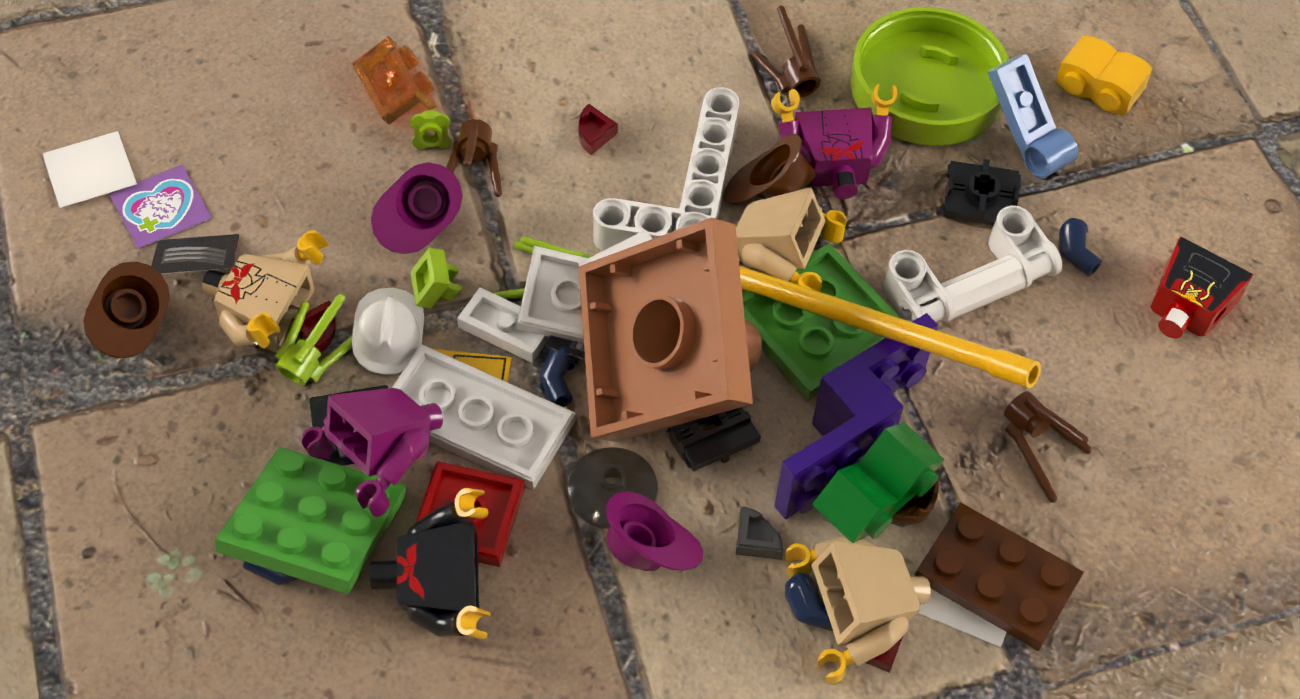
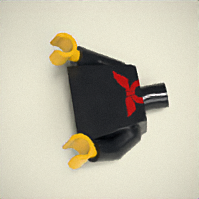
[370,488,491,640]

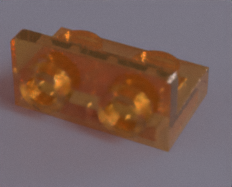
[352,36,437,125]

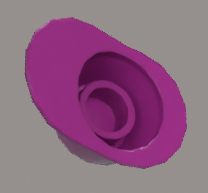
[371,162,463,254]
[605,491,704,571]

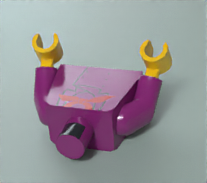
[771,84,898,199]

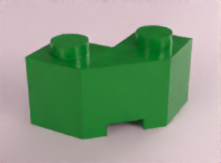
[812,422,945,543]

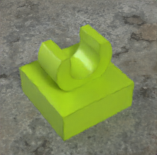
[410,247,462,309]

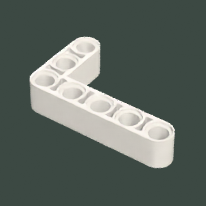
[593,87,739,251]

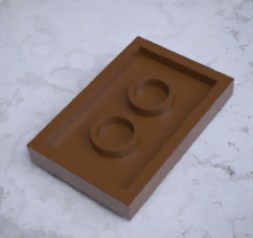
[915,502,1084,651]

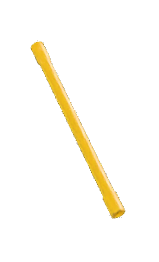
[739,266,1041,389]

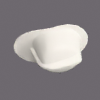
[352,287,424,375]

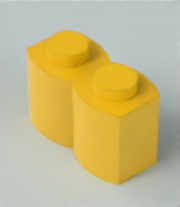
[1056,35,1153,115]

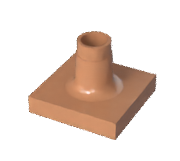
[578,217,762,442]

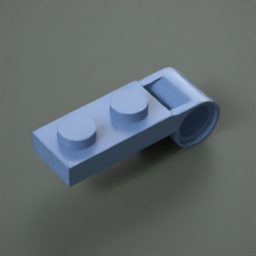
[987,54,1078,179]

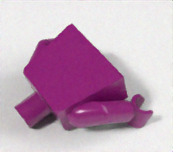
[301,388,443,517]

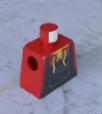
[1150,236,1254,339]

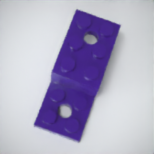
[774,313,938,520]

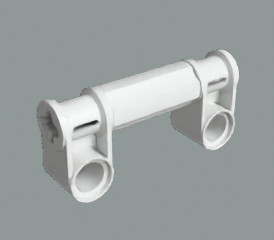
[883,206,1062,322]

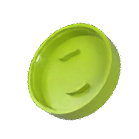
[850,7,1009,146]

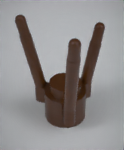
[751,6,821,97]
[446,119,502,197]
[1004,391,1092,503]

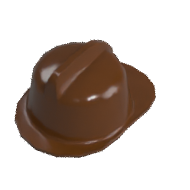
[724,134,816,205]
[83,261,170,358]

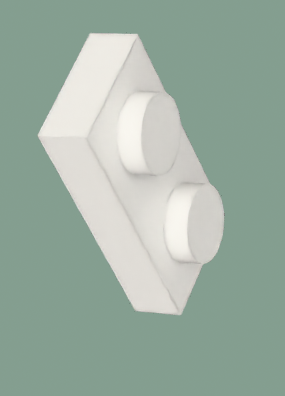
[457,288,549,363]

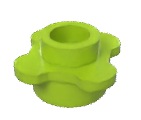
[410,110,452,150]

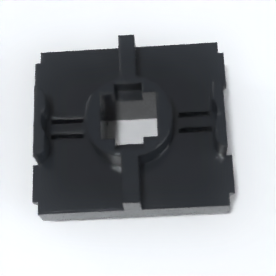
[944,159,1021,225]
[664,407,761,472]

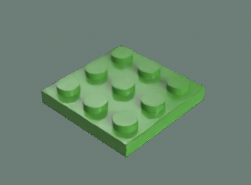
[742,243,901,401]
[215,447,406,594]

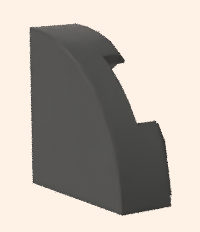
[736,506,783,560]

